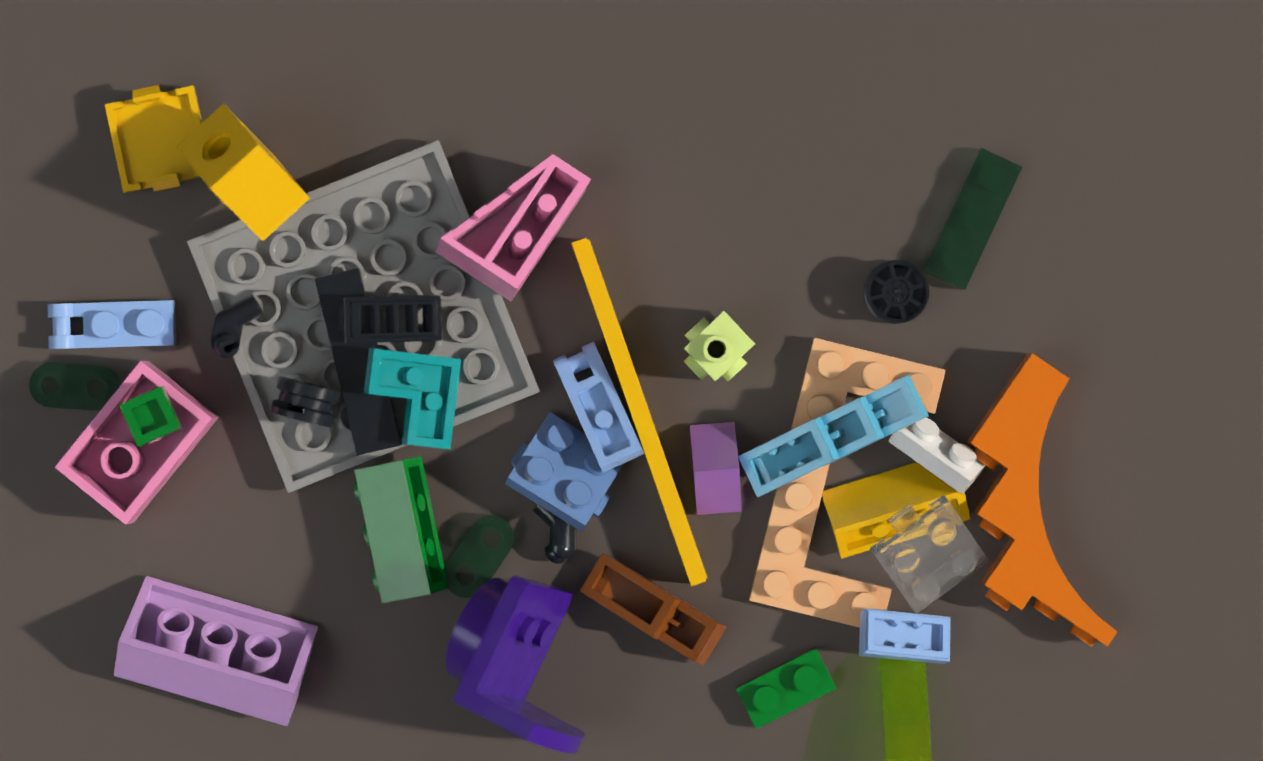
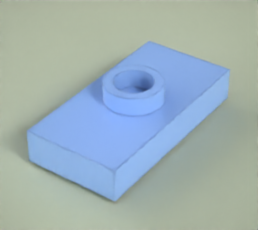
[859,608,950,664]

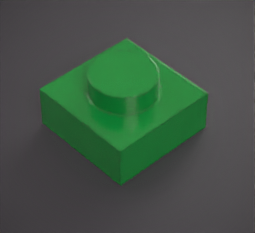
[119,386,182,447]

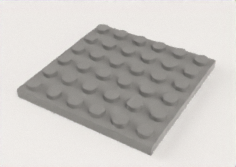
[187,140,540,493]

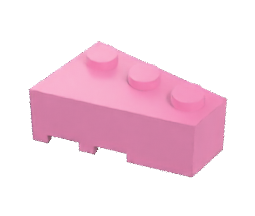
[435,154,591,302]

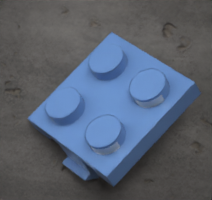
[505,412,624,531]

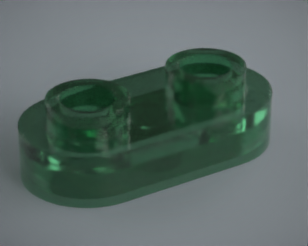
[29,363,121,411]
[445,515,515,598]

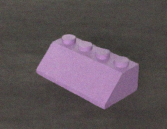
[114,576,319,726]

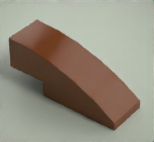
[580,552,727,665]

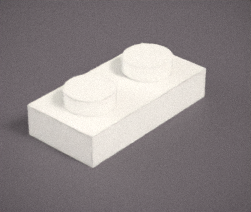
[888,418,986,494]

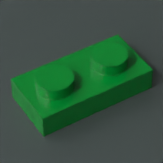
[735,647,836,729]

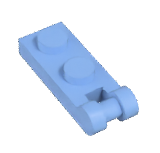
[47,300,177,349]
[553,341,644,472]

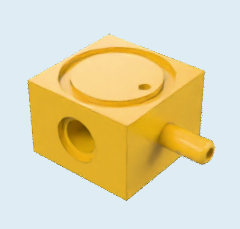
[177,103,310,241]

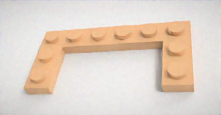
[749,338,946,628]

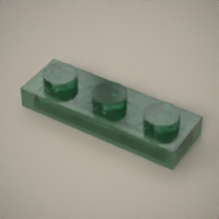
[923,148,1022,290]

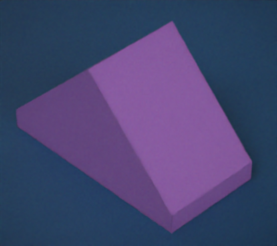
[689,422,742,515]

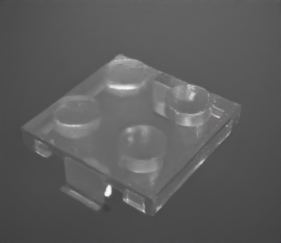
[869,495,989,614]

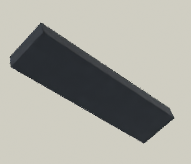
[315,268,402,456]

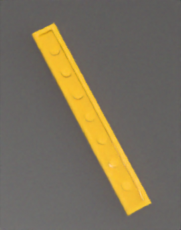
[572,238,707,587]

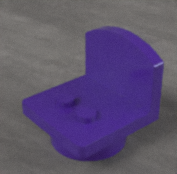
[446,575,585,754]

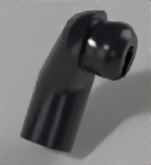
[211,294,263,358]
[533,505,577,564]

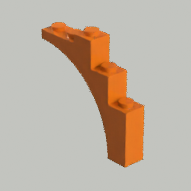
[966,353,1117,647]

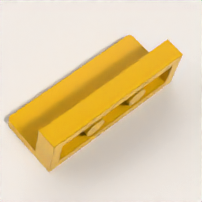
[822,462,970,559]

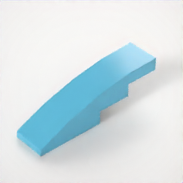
[738,375,929,497]

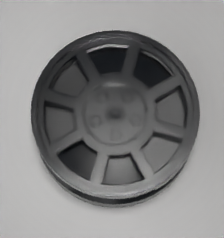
[864,260,930,324]
[270,376,341,428]

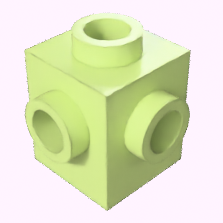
[684,311,755,382]

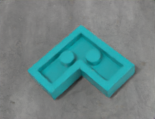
[364,348,461,449]

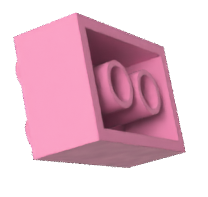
[55,361,219,525]

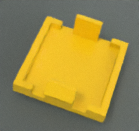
[104,84,202,193]

